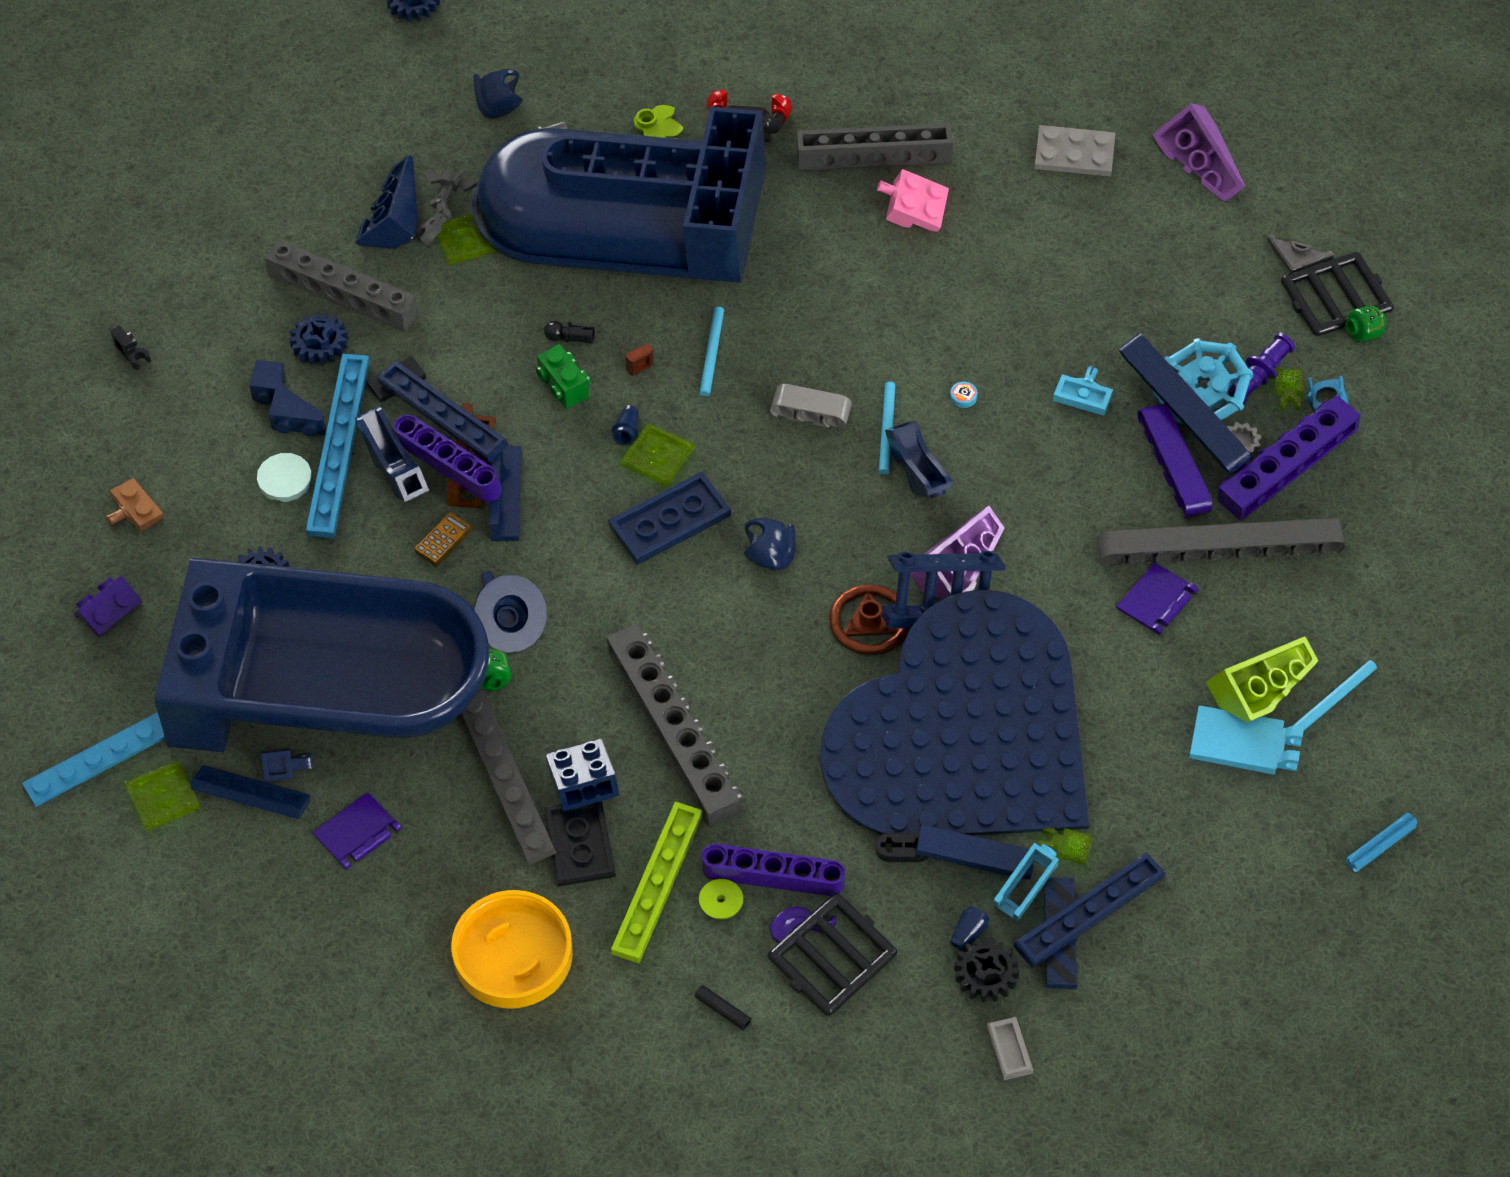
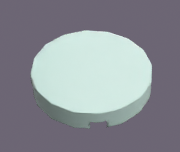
[257,453,312,502]

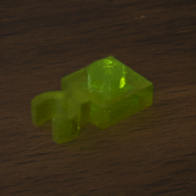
[1274,369,1303,411]
[1039,828,1093,865]

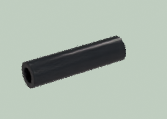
[695,985,752,1031]

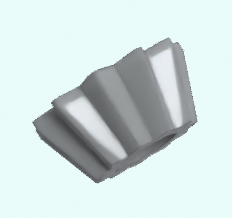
[1227,422,1262,455]

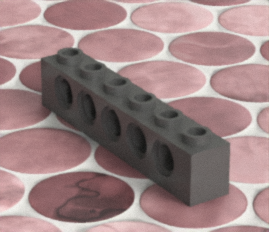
[797,123,953,170]
[265,240,418,332]

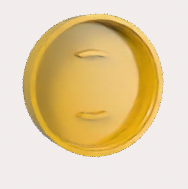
[451,890,573,1009]

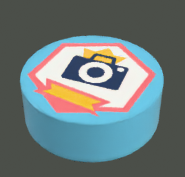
[950,381,978,408]

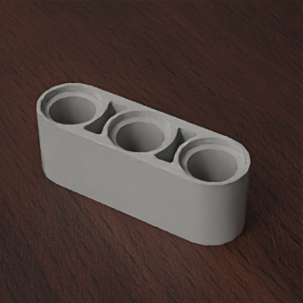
[770,384,852,430]

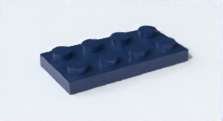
[608,472,731,565]

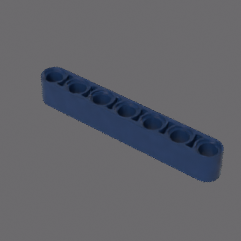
[1118,332,1252,474]

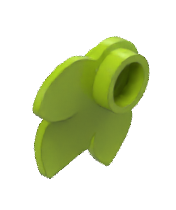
[634,105,684,138]

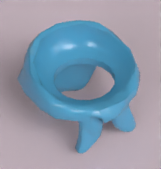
[1306,376,1349,411]

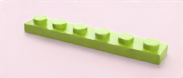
[611,802,703,963]

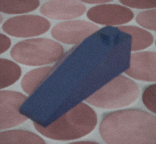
[356,154,417,249]

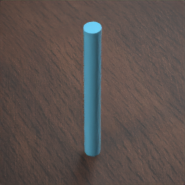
[699,307,724,396]
[879,382,895,474]
[1293,660,1377,730]

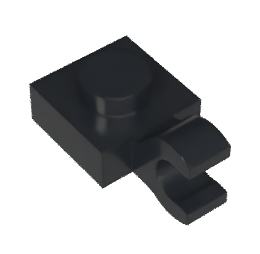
[110,325,151,370]

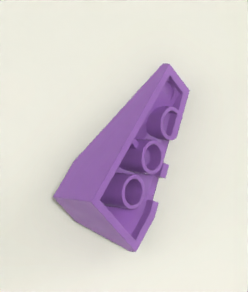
[1152,103,1245,201]
[910,506,1005,600]

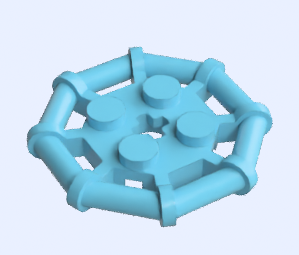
[1153,338,1253,424]

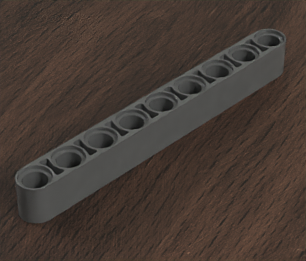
[1097,518,1346,567]

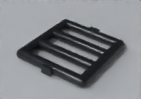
[1281,252,1394,336]
[768,893,897,1016]

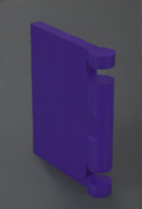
[1116,562,1198,635]
[312,792,402,870]

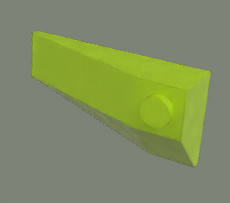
[1206,636,1318,723]

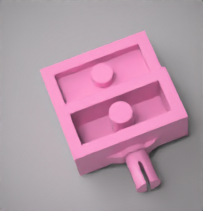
[877,169,949,232]

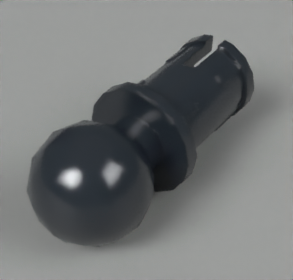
[544,321,595,344]

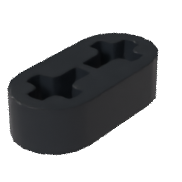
[875,833,928,862]

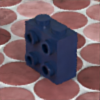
[546,739,620,812]

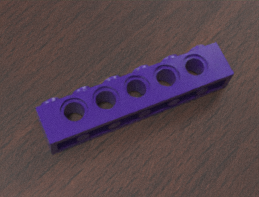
[1218,395,1360,521]

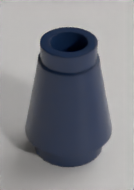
[612,405,639,445]
[949,906,989,952]

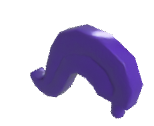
[770,906,836,943]

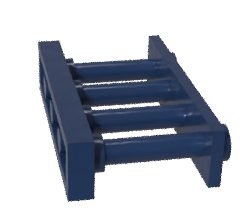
[882,551,1005,629]

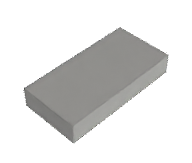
[987,1017,1034,1080]

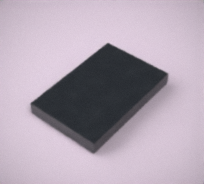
[544,801,616,887]

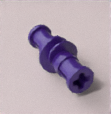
[1228,333,1295,405]

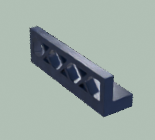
[490,434,522,541]

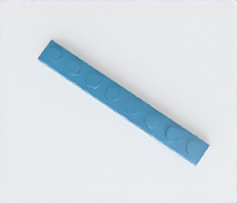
[306,354,370,538]
[22,712,165,807]

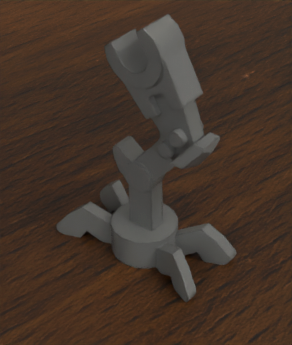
[415,170,477,245]

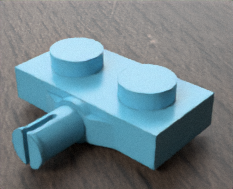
[1053,366,1113,416]

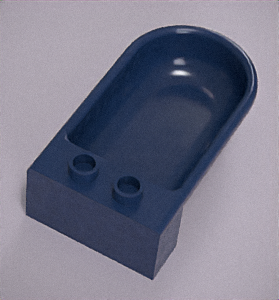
[472,107,766,283]
[155,557,489,753]

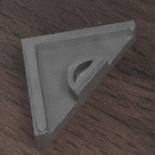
[1267,235,1334,273]

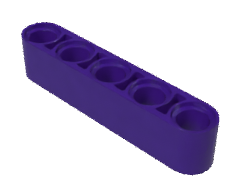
[1138,403,1212,518]
[394,415,502,502]
[702,844,845,896]

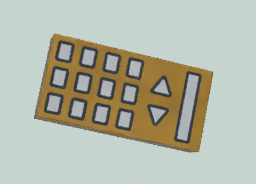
[414,512,472,567]

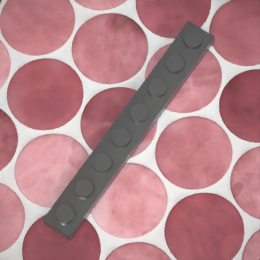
[462,687,556,865]

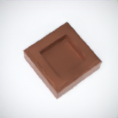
[625,343,653,376]

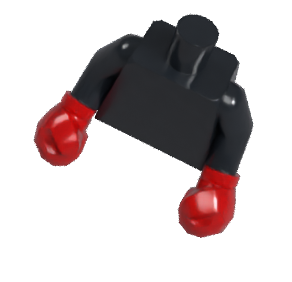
[707,89,792,142]

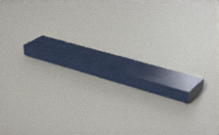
[377,360,508,463]
[1013,852,1166,968]

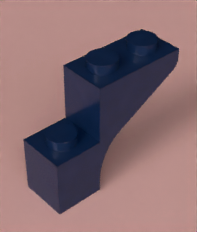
[249,360,326,436]
[355,407,429,502]
[885,421,953,498]

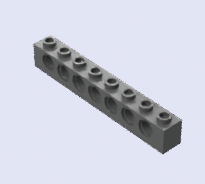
[607,624,742,826]

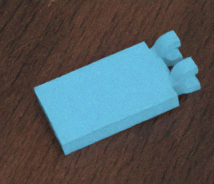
[1189,705,1304,775]

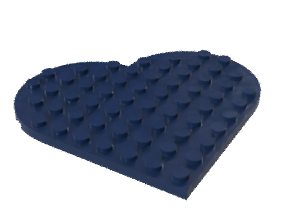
[820,590,1089,836]

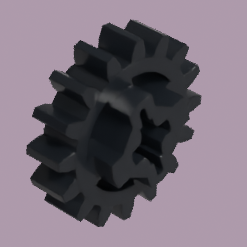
[954,938,1020,1003]

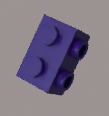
[74,576,142,637]

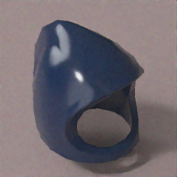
[474,69,523,118]
[744,518,795,570]

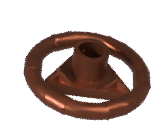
[829,585,910,655]

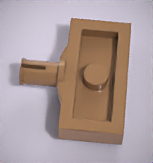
[106,478,164,533]

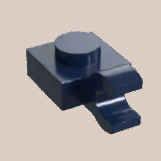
[261,748,313,782]

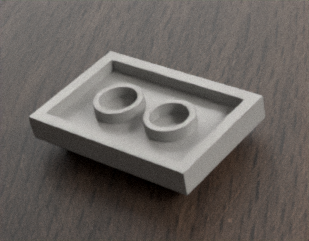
[1034,125,1115,177]

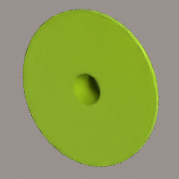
[699,879,743,919]

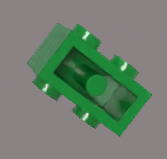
[536,344,590,409]

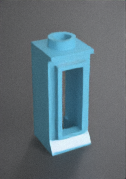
[993,843,1059,922]

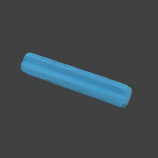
[1346,813,1418,872]

